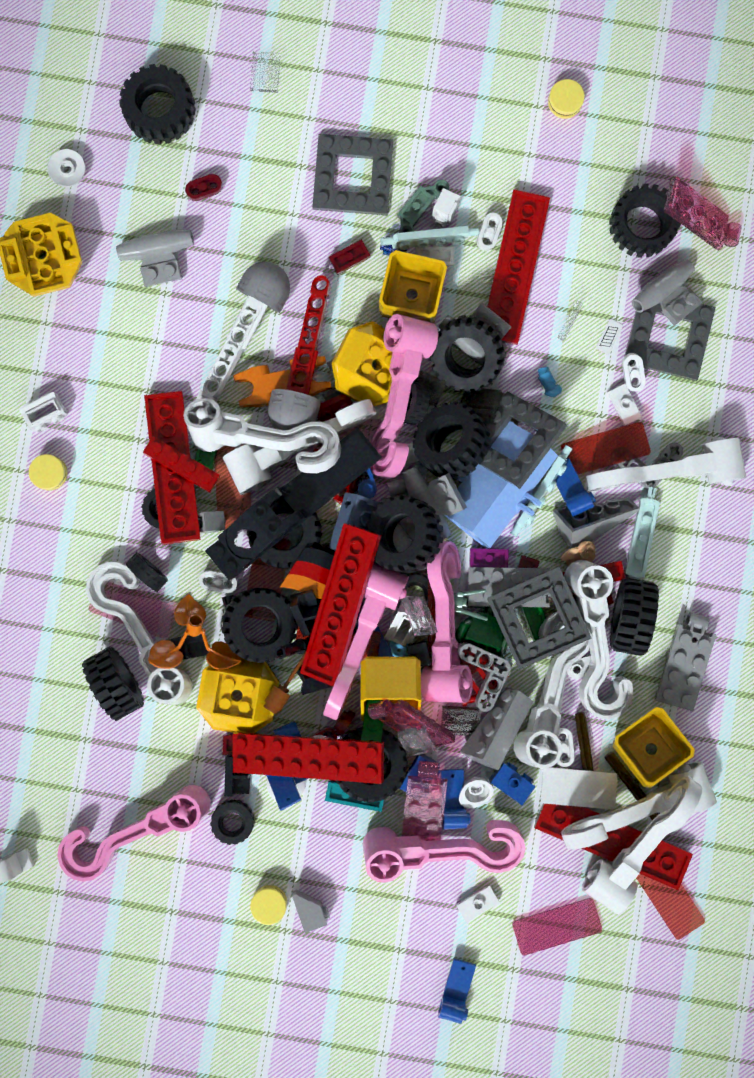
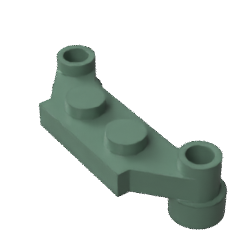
[397,179,449,233]

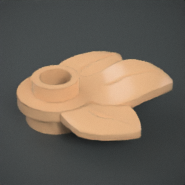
[560,541,596,567]

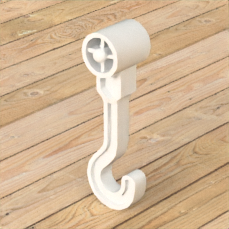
[183,398,341,473]
[223,399,377,495]
[586,437,746,491]
[564,560,633,719]
[86,562,192,705]
[514,611,589,768]
[561,761,717,850]
[582,776,702,915]

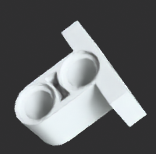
[0,848,35,884]

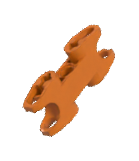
[233,356,332,408]

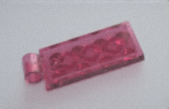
[664,176,742,251]
[368,699,456,750]
[401,761,447,841]

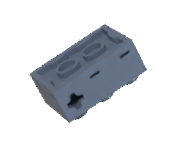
[329,493,380,550]

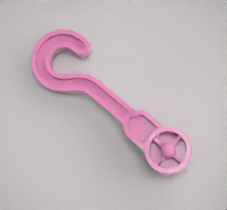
[371,314,438,478]
[421,541,473,703]
[323,562,409,721]
[57,785,211,882]
[362,820,526,883]

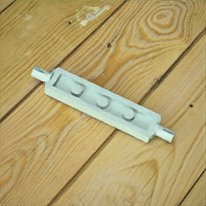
[380,226,479,250]
[510,445,572,537]
[624,487,660,579]

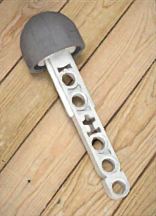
[196,262,290,403]

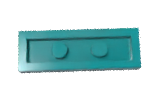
[325,781,384,812]

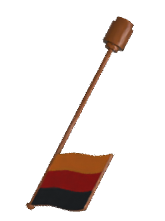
[263,548,334,714]

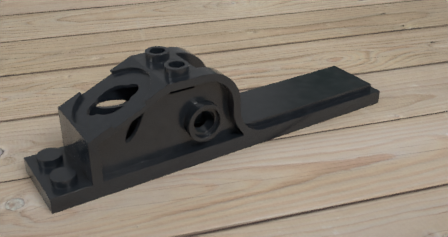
[205,427,382,581]

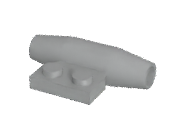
[116,230,194,287]
[632,259,703,326]
[438,303,512,369]
[402,466,467,540]

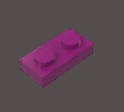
[469,548,509,568]

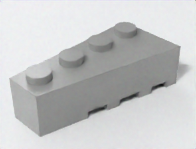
[459,687,534,770]

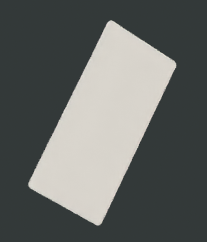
[541,767,617,810]

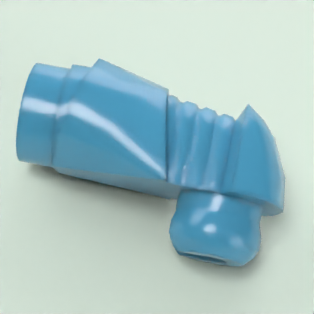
[538,367,562,397]

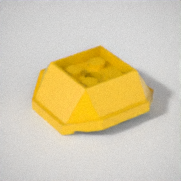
[0,212,83,297]
[332,321,393,406]
[196,658,280,733]

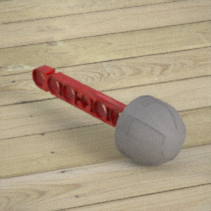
[268,275,331,430]

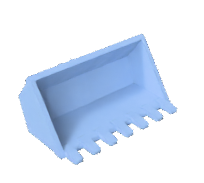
[444,421,558,549]

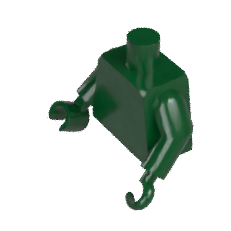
[455,606,508,666]

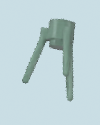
[454,589,491,621]

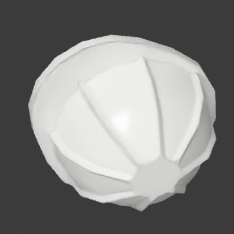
[459,776,494,808]

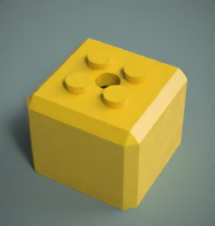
[379,250,447,323]
[361,657,421,723]
[613,707,695,788]

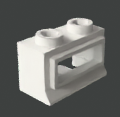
[431,188,461,228]
[19,392,68,433]
[384,601,424,647]

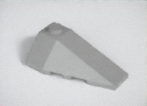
[553,497,640,548]

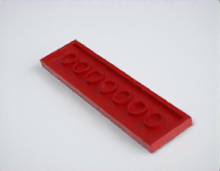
[487,189,550,345]
[144,391,201,545]
[300,523,382,686]
[233,732,384,784]
[534,803,693,890]

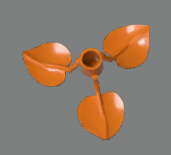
[148,594,241,670]

